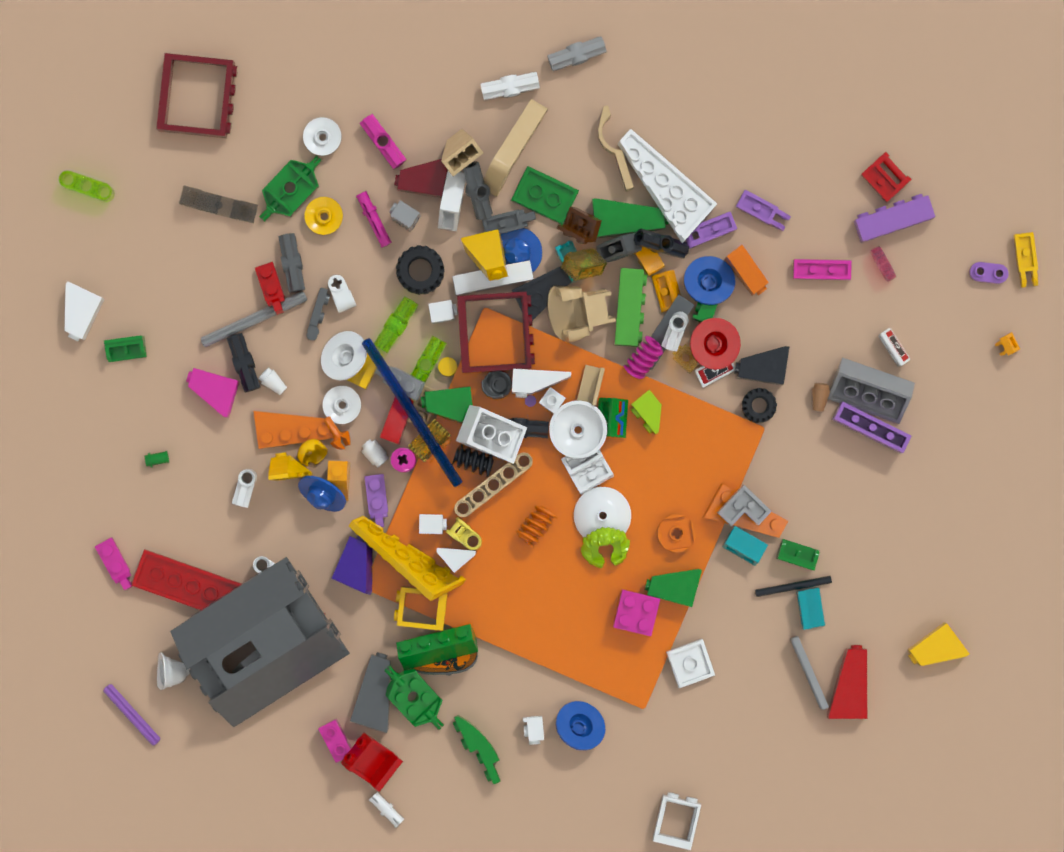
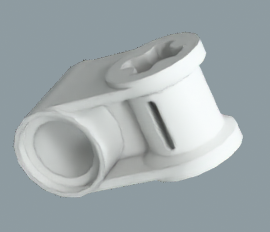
[328,275,357,313]

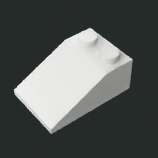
[512,369,571,398]
[456,405,527,464]

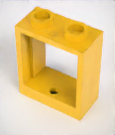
[394,587,448,631]

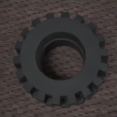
[396,245,445,295]

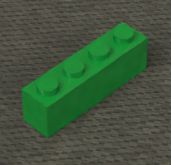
[396,624,478,670]

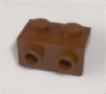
[557,207,602,244]

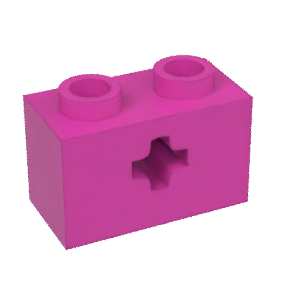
[318,718,352,763]

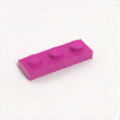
[793,259,852,280]

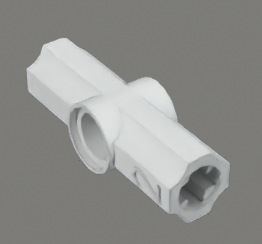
[481,72,540,100]

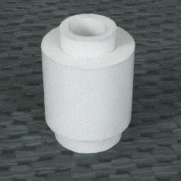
[361,439,389,468]

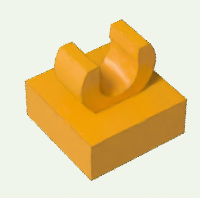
[995,332,1020,356]

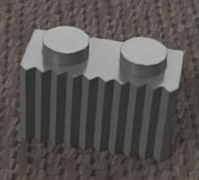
[596,232,642,264]

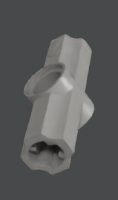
[547,36,607,71]

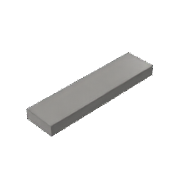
[790,636,829,710]

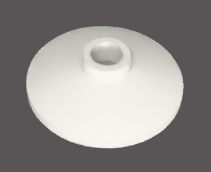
[303,117,341,156]
[323,386,361,424]

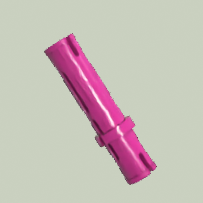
[356,191,392,248]

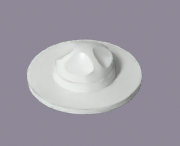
[321,331,367,381]

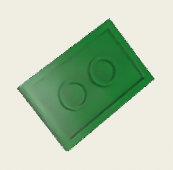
[511,166,579,225]

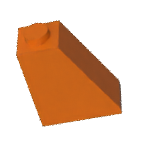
[724,245,769,296]

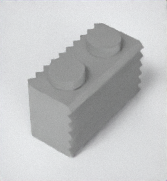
[389,200,421,232]

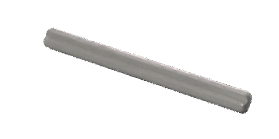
[201,291,307,347]

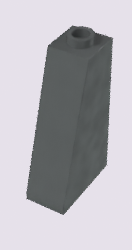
[350,652,391,733]

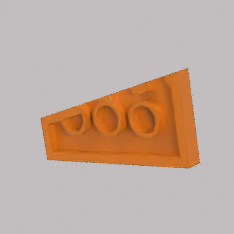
[253,411,334,449]

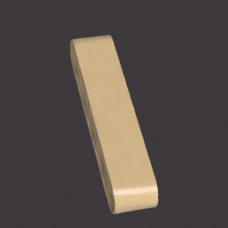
[454,453,533,517]

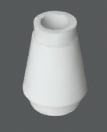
[258,367,287,395]

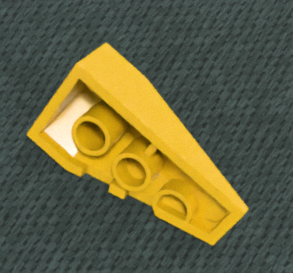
[268,452,313,481]

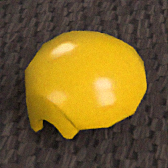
[297,439,328,467]

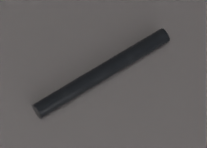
[755,576,832,597]

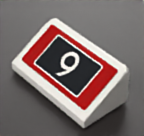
[878,328,910,367]
[694,363,735,387]

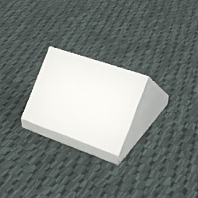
[437,548,476,573]

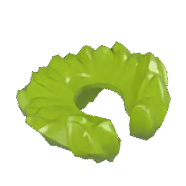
[581,527,630,568]

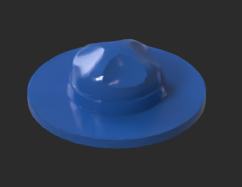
[500,228,542,273]
[684,256,735,305]
[298,476,346,512]
[556,701,606,751]

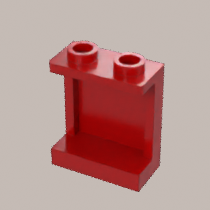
[340,732,403,792]

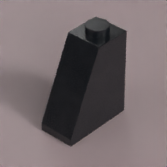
[734,346,790,385]

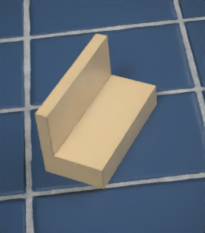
[577,365,605,406]

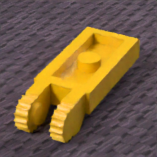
[1013,232,1038,288]

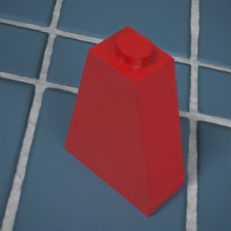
[380,393,415,445]

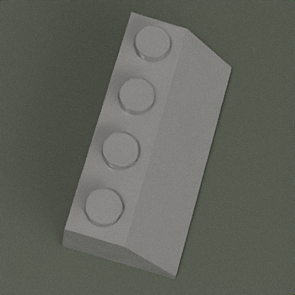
[828,358,915,424]

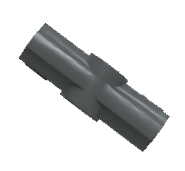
[463,161,493,220]
[278,233,305,293]

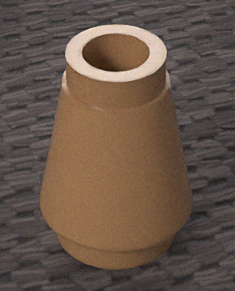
[812,383,831,411]

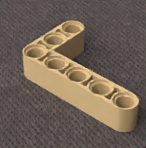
[484,99,548,197]

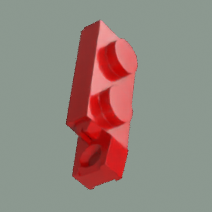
[255,261,285,315]

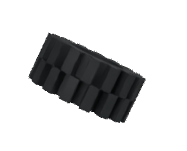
[742,388,777,423]

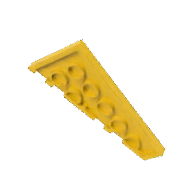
[349,516,466,601]

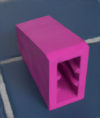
[186,368,240,418]

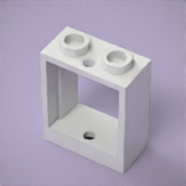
[652,792,701,850]

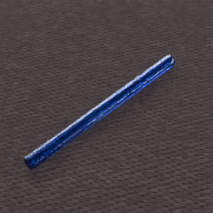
[362,338,462,487]

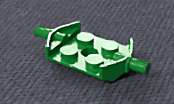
[259,155,322,222]
[384,666,444,730]

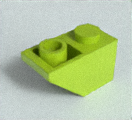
[631,390,662,434]

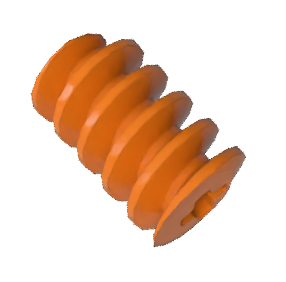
[516,505,557,548]

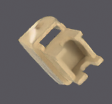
[547,286,616,343]

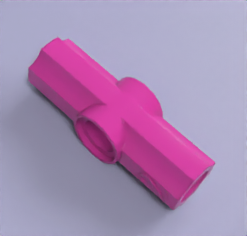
[359,114,407,170]

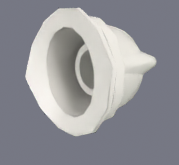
[157,652,190,690]

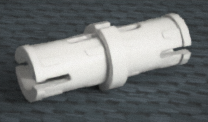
[369,792,404,828]

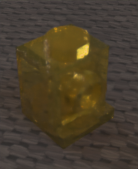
[672,344,699,374]

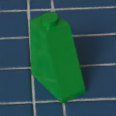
[420,387,473,424]
[644,569,702,607]

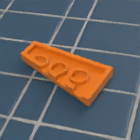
[703,484,788,538]

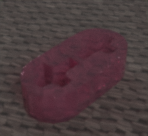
[870,246,896,282]

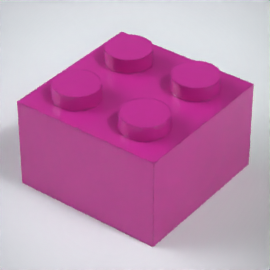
[613,589,660,636]

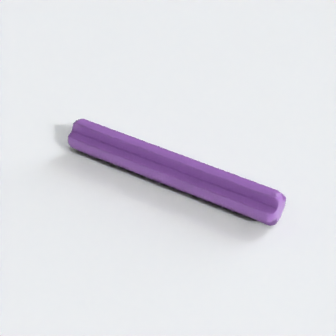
[103,684,160,746]

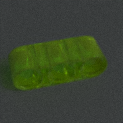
[59,170,115,202]

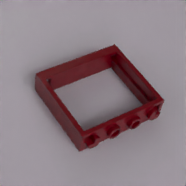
[156,53,238,139]
[457,291,535,373]

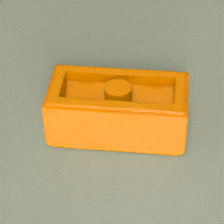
[652,270,681,313]

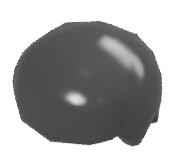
[481,371,512,399]

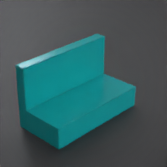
[796,588,825,630]

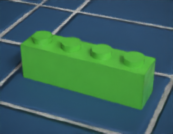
[614,268,647,347]

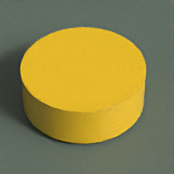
[438,357,457,377]

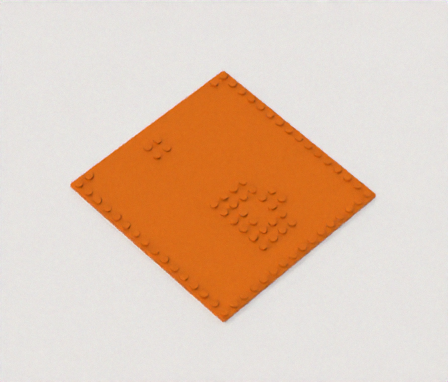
[372,308,765,709]

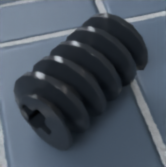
[452,444,494,477]

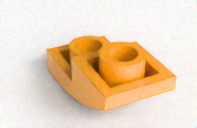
[634,247,665,276]

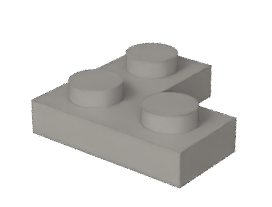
[717,485,772,526]

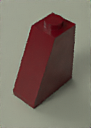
[394,159,448,198]

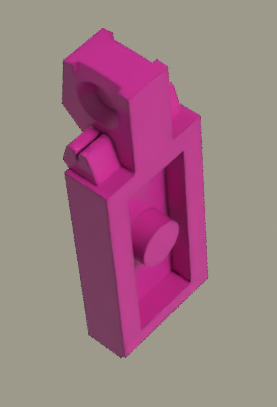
[95,537,132,590]

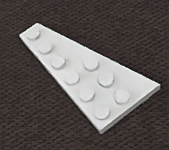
[618,129,717,243]

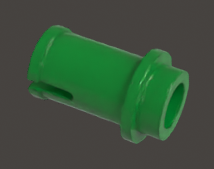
[144,451,170,468]

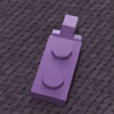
[364,474,388,527]

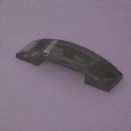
[179,185,258,224]

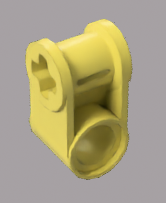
[446,517,482,550]

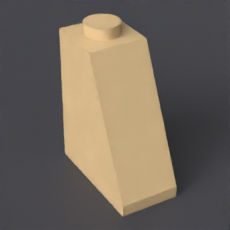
[441,129,483,176]

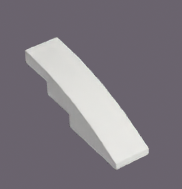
[452,260,533,295]

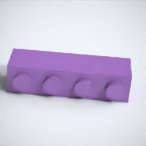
[853,194,936,243]
[832,402,912,454]

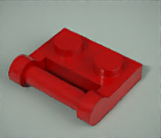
[861,152,912,203]

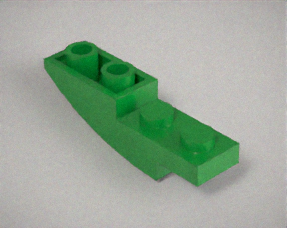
[453,715,501,784]

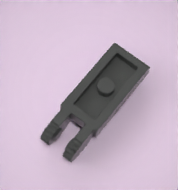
[306,288,330,341]

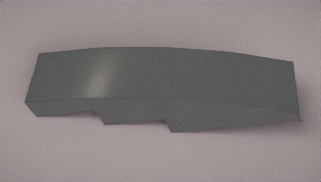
[647,294,694,370]

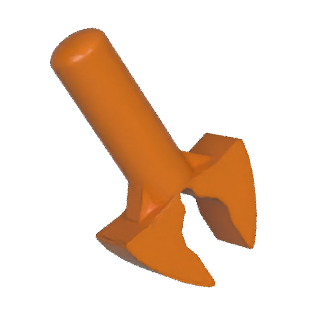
[324,416,350,450]

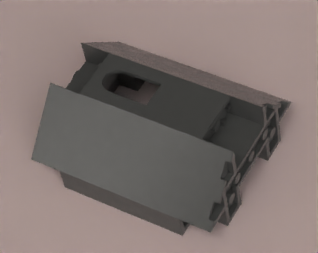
[170,557,350,727]

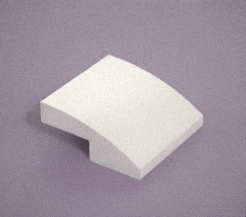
[561,449,614,495]

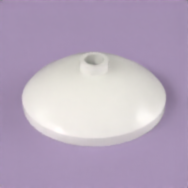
[549,401,607,458]
[574,487,631,537]

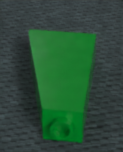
[592,198,669,239]

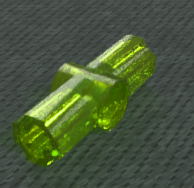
[374,296,418,353]
[411,335,447,383]

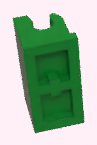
[104,335,147,362]
[776,539,820,571]

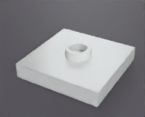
[666,639,715,688]

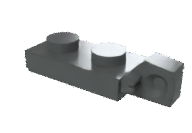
[482,209,536,234]

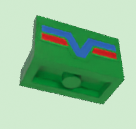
[598,398,628,438]

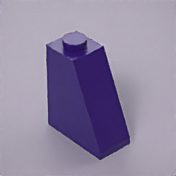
[332,535,373,595]

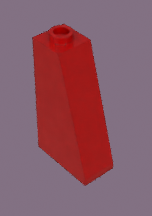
[827,645,868,719]

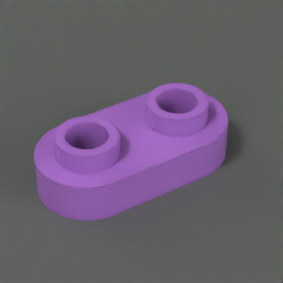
[969,262,1008,284]

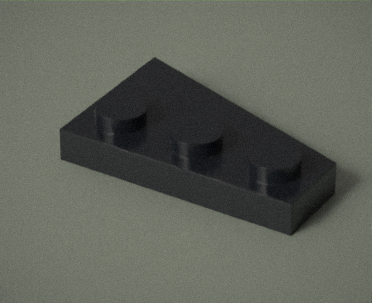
[511,265,571,321]

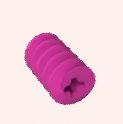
[624,336,663,379]
[391,448,416,472]

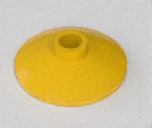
[305,197,343,235]

